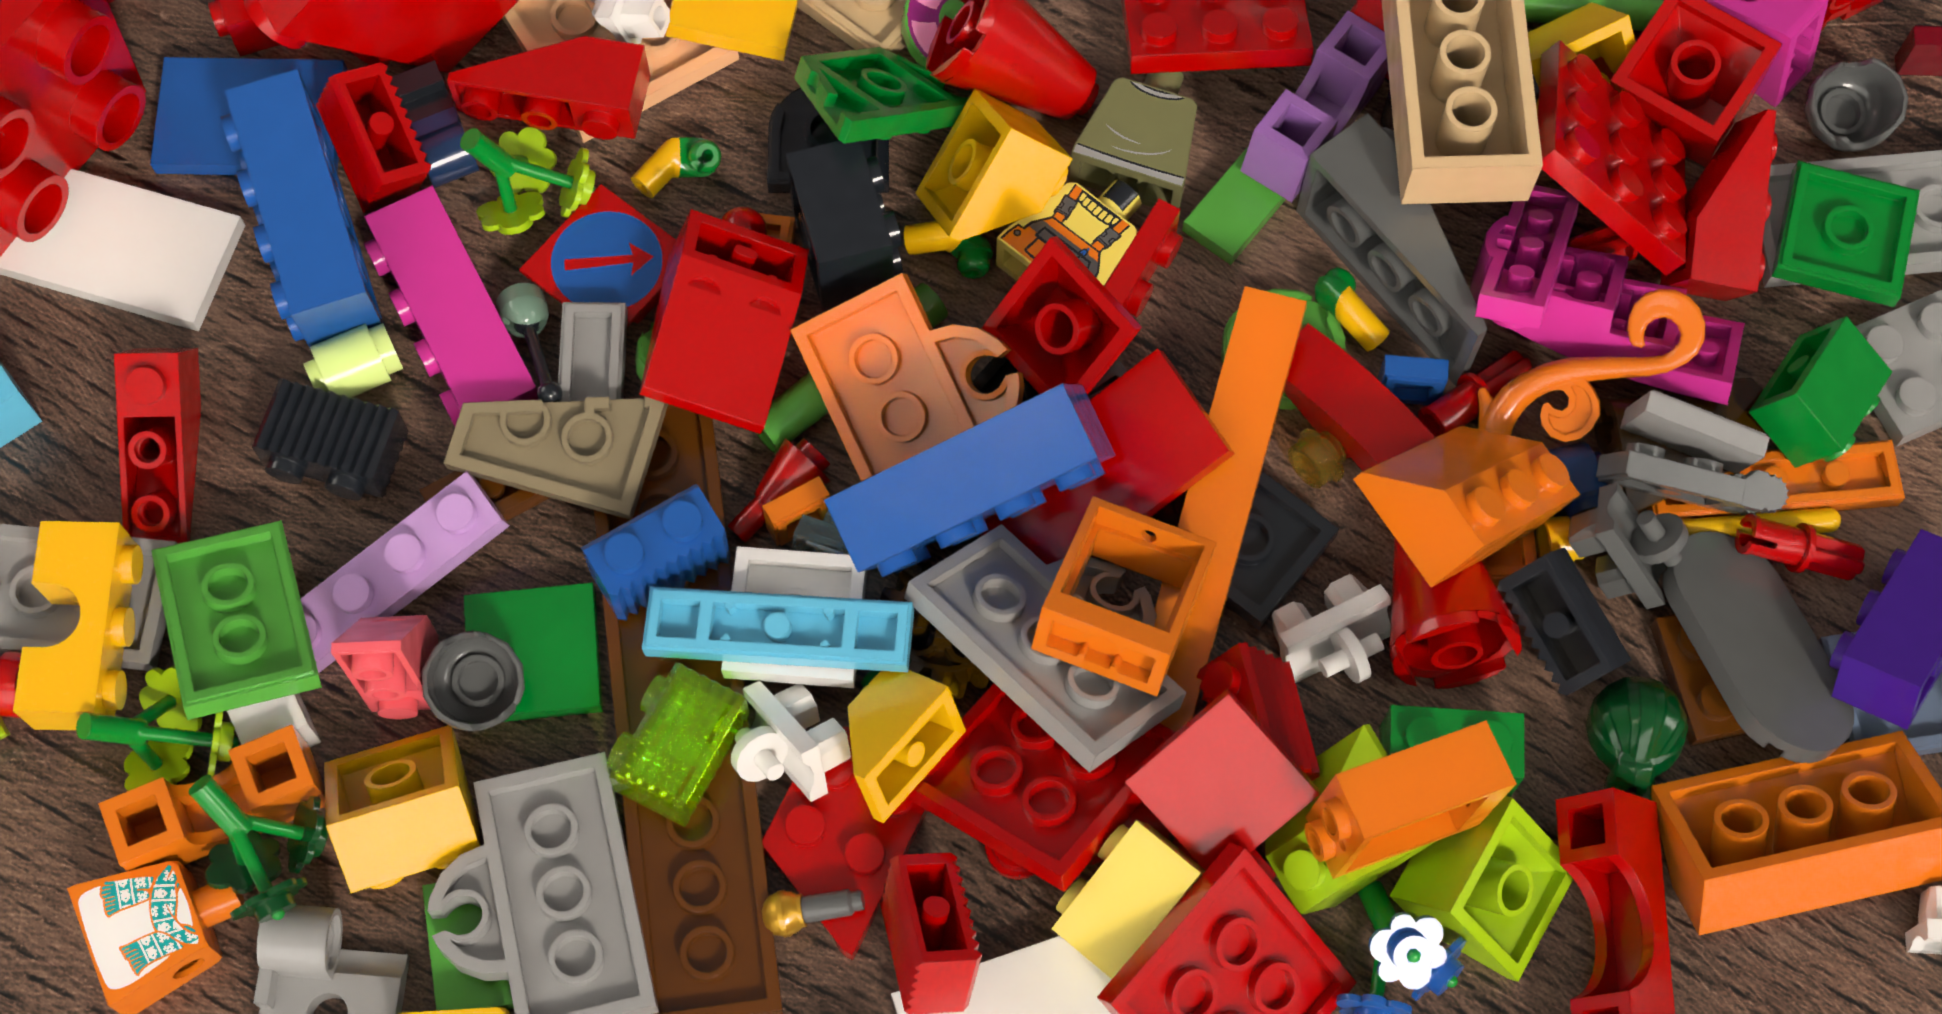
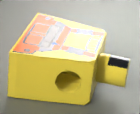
[996,180,1142,287]

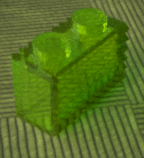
[607,662,749,827]

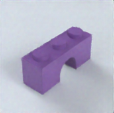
[1240,10,1388,203]

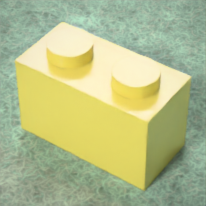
[1051,820,1206,979]

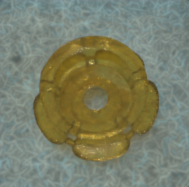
[1288,428,1346,489]

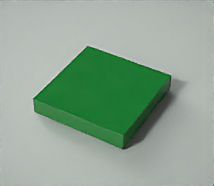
[1771,160,1920,307]
[464,583,603,722]

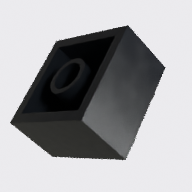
[786,140,903,313]

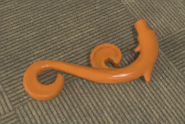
[1478,289,1706,442]

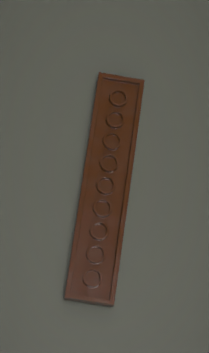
[594,395,783,1014]

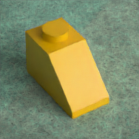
[847,670,966,823]

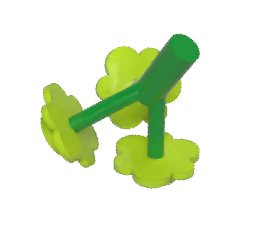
[460,127,596,235]
[76,665,239,791]

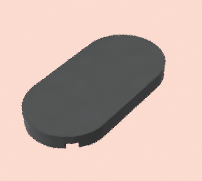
[1663,531,1854,763]

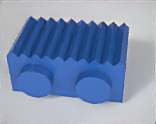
[581,484,731,621]

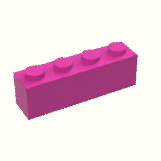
[363,185,539,427]

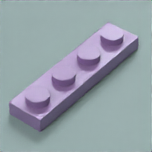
[301,471,510,673]

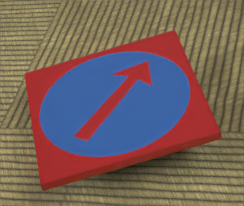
[519,184,676,327]

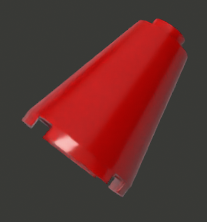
[926,0,1099,120]
[1389,537,1522,689]

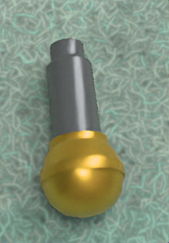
[761,889,865,938]

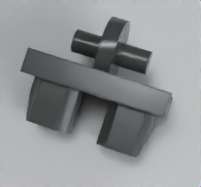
[1568,482,1689,609]

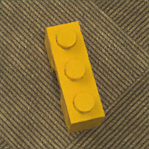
[13,521,143,730]

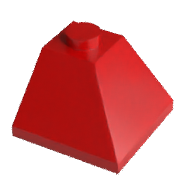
[1609,0,1782,168]
[981,236,1142,395]

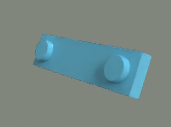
[642,586,914,673]

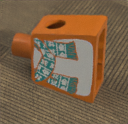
[67,861,245,1014]

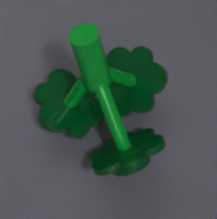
[188,775,328,923]

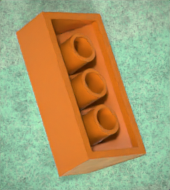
[1651,731,1942,935]

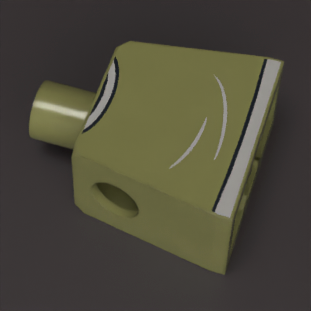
[1069,72,1198,209]

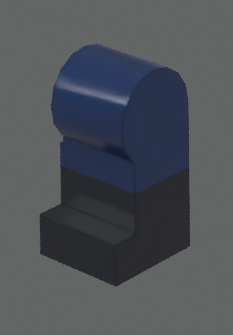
[390,60,479,188]

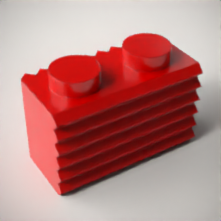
[316,62,432,213]
[1196,642,1320,781]
[880,852,982,1014]

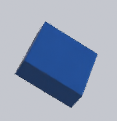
[1377,354,1449,405]

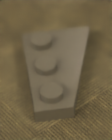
[443,396,668,520]

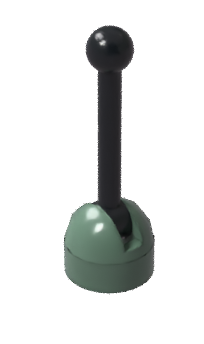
[496,283,563,402]

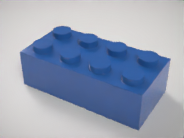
[220,69,384,348]
[824,383,1116,577]

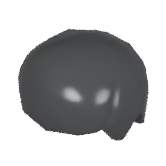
[1804,57,1909,152]
[421,631,525,731]

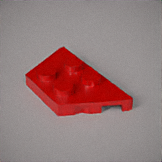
[762,727,928,960]

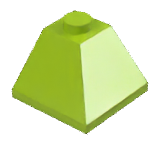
[1265,724,1436,915]
[1390,796,1573,982]

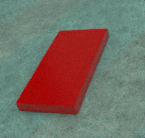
[979,348,1235,565]

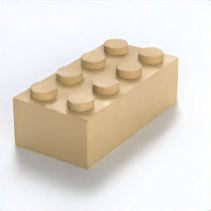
[1382,0,1543,204]

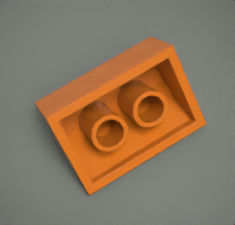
[1353,426,1581,587]

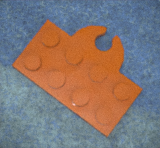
[790,273,1024,547]

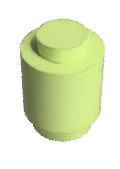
[303,323,403,398]

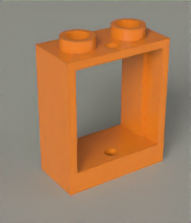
[1031,496,1217,697]
[1305,720,1517,879]

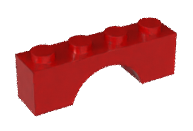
[1555,787,1675,1014]

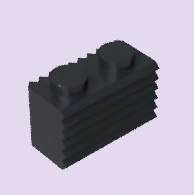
[252,378,408,501]
[1497,547,1631,696]

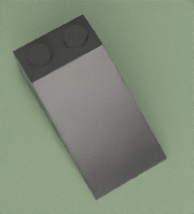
[1296,113,1488,386]

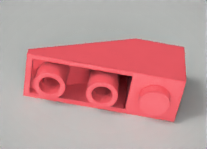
[331,615,438,720]

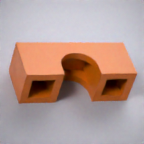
[98,724,325,871]

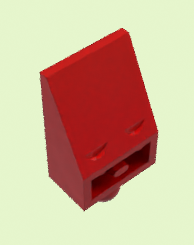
[639,207,809,434]

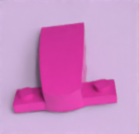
[1470,185,1745,405]

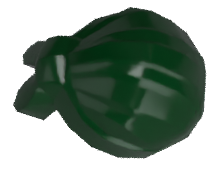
[1586,676,1688,800]

